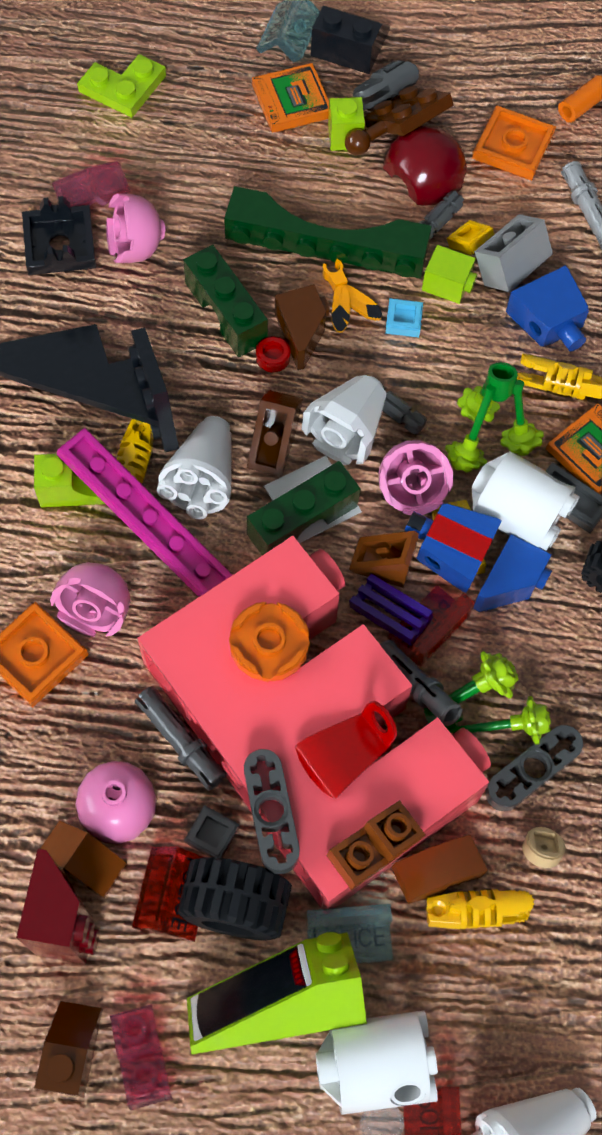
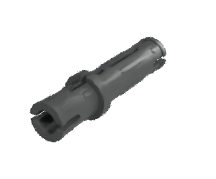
[380,640,462,726]
[135,686,227,791]

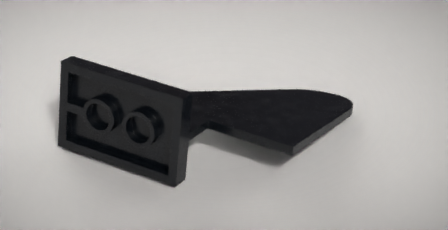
[0,324,179,452]

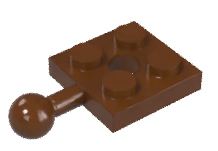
[344,86,454,156]

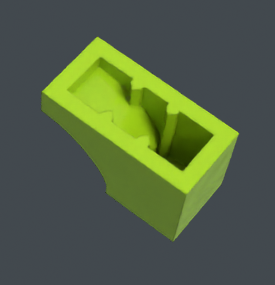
[34,454,105,507]

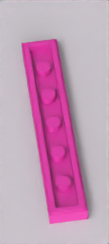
[56,427,232,597]

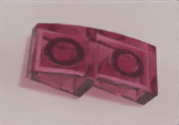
[52,161,131,207]
[110,1004,173,1110]

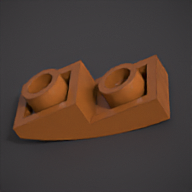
[326,800,426,891]
[391,835,488,904]

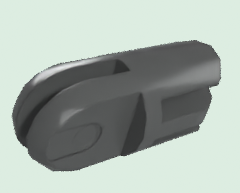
[353,60,419,110]

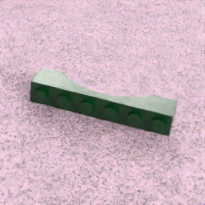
[224,186,432,279]

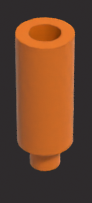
[558,75,602,123]

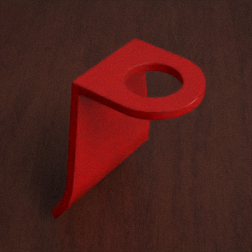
[295,701,397,799]

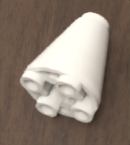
[157,416,231,519]
[471,1088,597,1135]

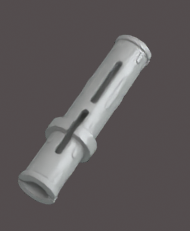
[561,161,602,250]

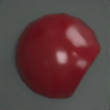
[383,126,467,206]

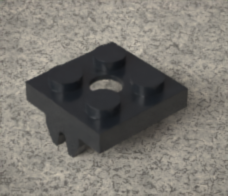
[22,196,96,275]

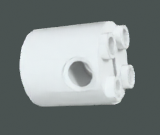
[471,451,580,551]
[316,1010,438,1115]

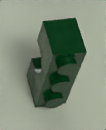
[183,245,268,358]
[246,461,361,555]

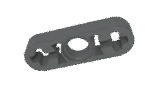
[485,725,583,811]
[244,749,300,874]

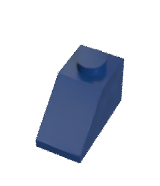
[473,534,552,612]

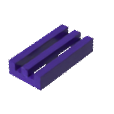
[349,574,433,646]

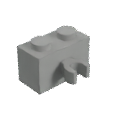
[474,214,553,292]

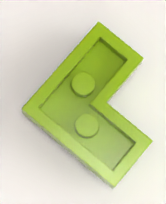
[77,54,166,118]

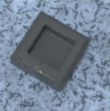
[184,805,240,858]

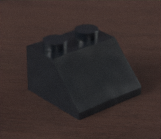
[311,6,390,74]

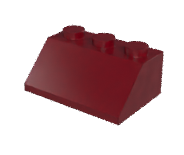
[16,849,99,965]

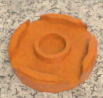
[229,602,310,682]

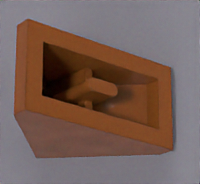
[349,530,419,588]
[40,820,127,899]

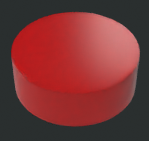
[256,336,291,373]

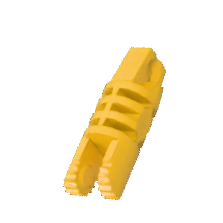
[517,353,602,400]
[116,419,153,484]
[426,889,535,930]

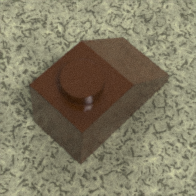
[275,284,330,371]
[247,390,303,477]
[34,1001,103,1098]

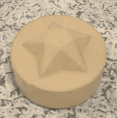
[522,827,566,868]

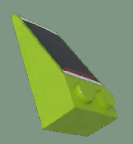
[187,932,367,1055]

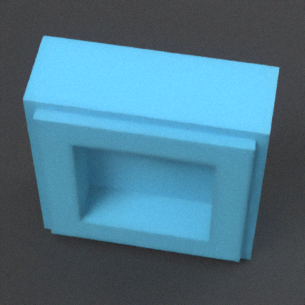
[385,298,423,338]

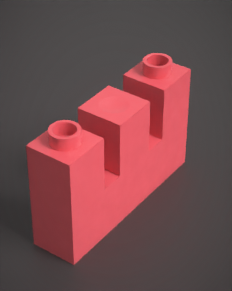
[137,536,491,915]

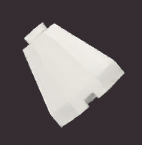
[301,375,387,465]

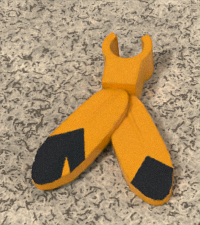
[322,259,382,333]

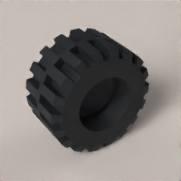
[177,857,292,941]

